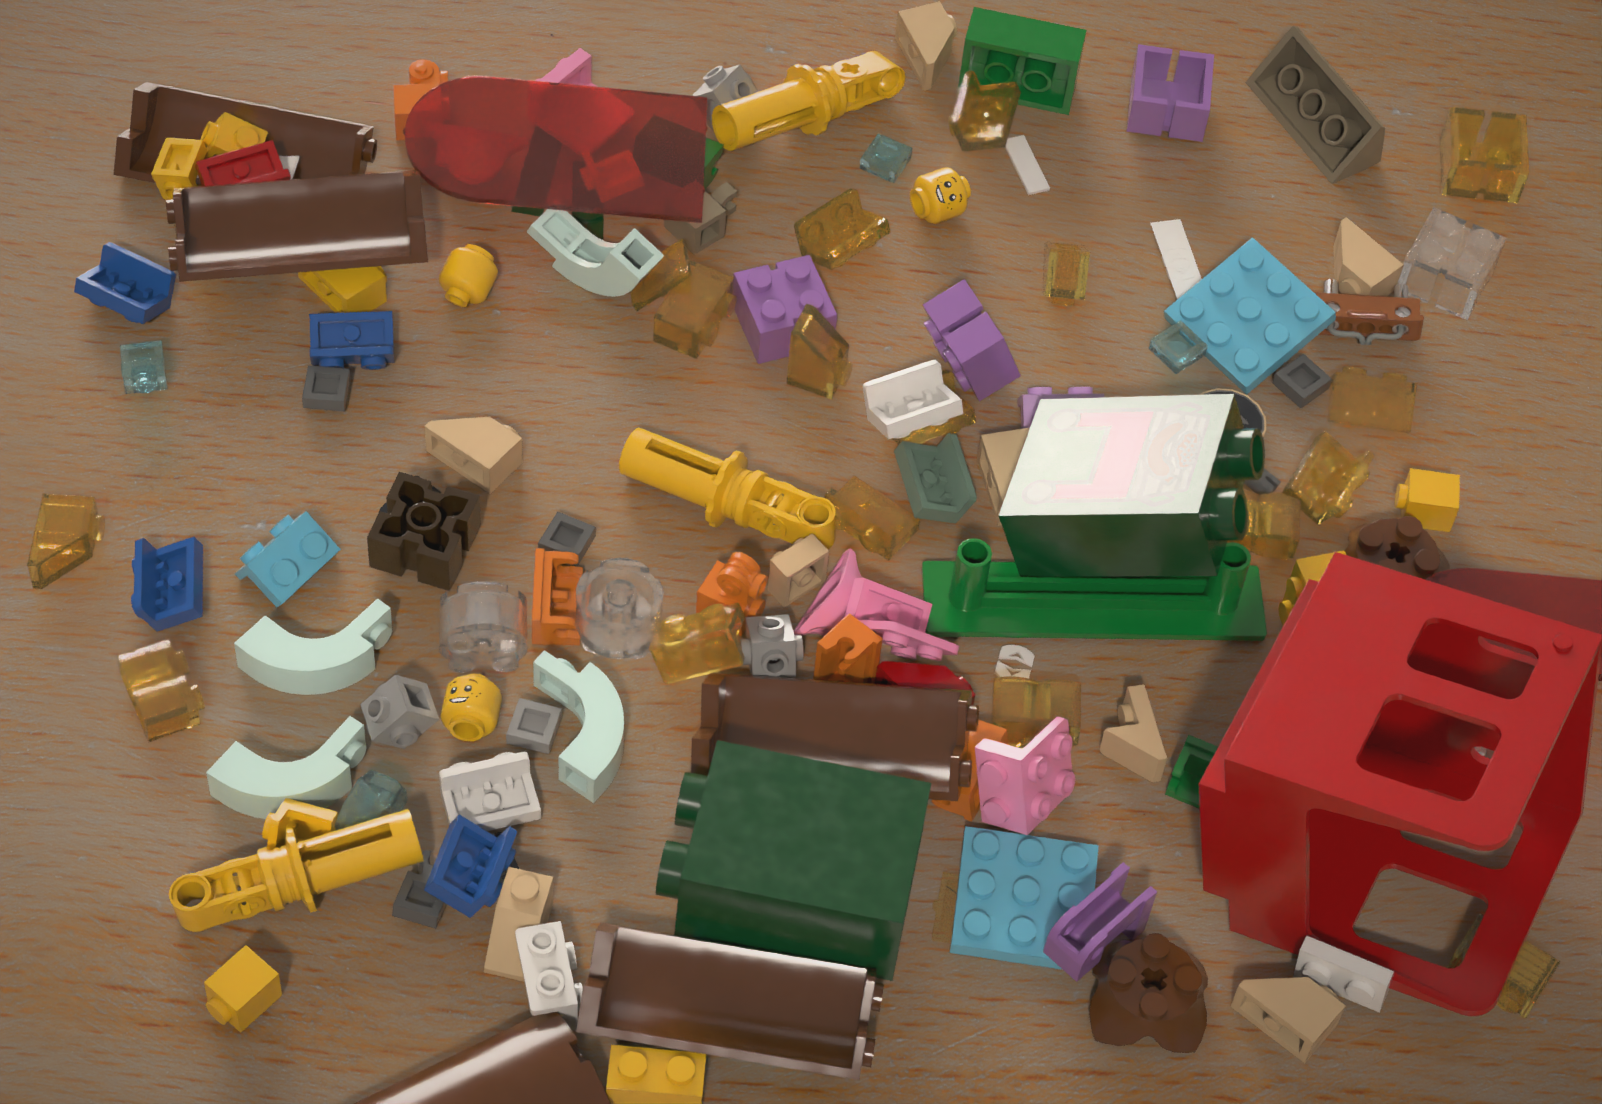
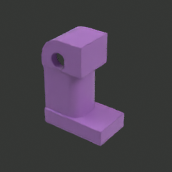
[1043,862,1157,982]

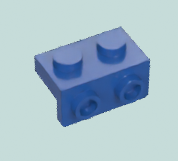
[74,242,176,324]
[309,311,395,370]
[131,537,203,632]
[424,814,517,918]

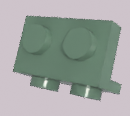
[894,433,977,524]

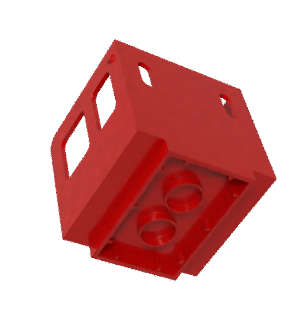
[1199,552,1602,1016]

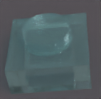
[860,133,913,183]
[1149,320,1208,374]

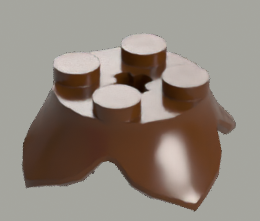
[1344,516,1450,583]
[1089,933,1208,1053]

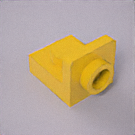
[151,138,208,200]

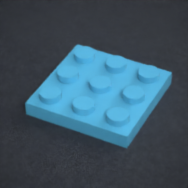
[1164,237,1336,395]
[949,826,1099,970]

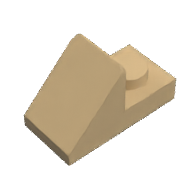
[1099,684,1167,782]

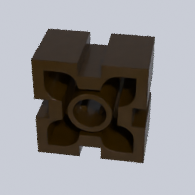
[367,472,481,591]

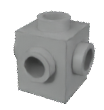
[690,65,758,129]
[739,614,803,678]
[360,675,439,749]

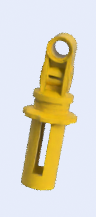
[712,51,905,151]
[619,427,835,550]
[169,809,424,932]

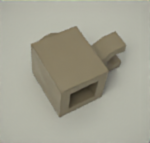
[664,182,737,255]

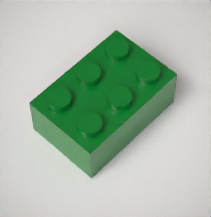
[957,7,1087,115]

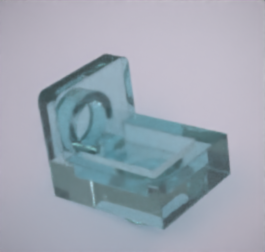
[120,340,168,394]

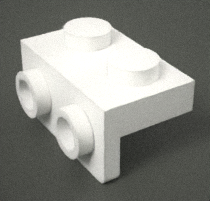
[863,360,963,440]
[439,751,541,831]
[515,921,583,1030]
[1293,936,1394,1013]

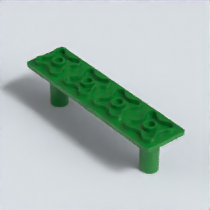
[922,538,1267,641]

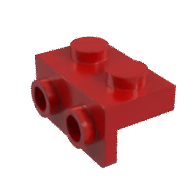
[195,140,291,186]

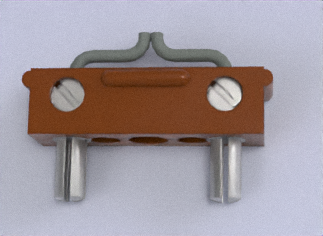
[1315,279,1424,345]

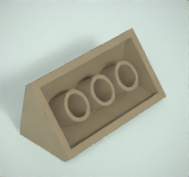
[1245,26,1386,184]

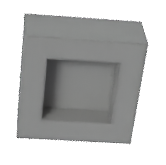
[506,698,562,754]

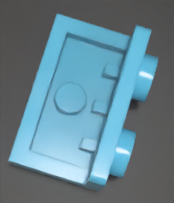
[235,511,341,608]

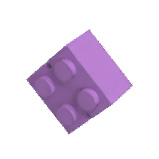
[1126,44,1214,142]
[732,255,837,364]
[923,279,1021,401]

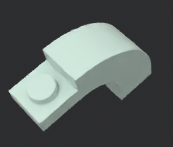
[527,201,665,297]
[234,598,393,695]
[533,650,624,803]
[206,716,367,819]

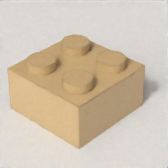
[768,534,829,607]

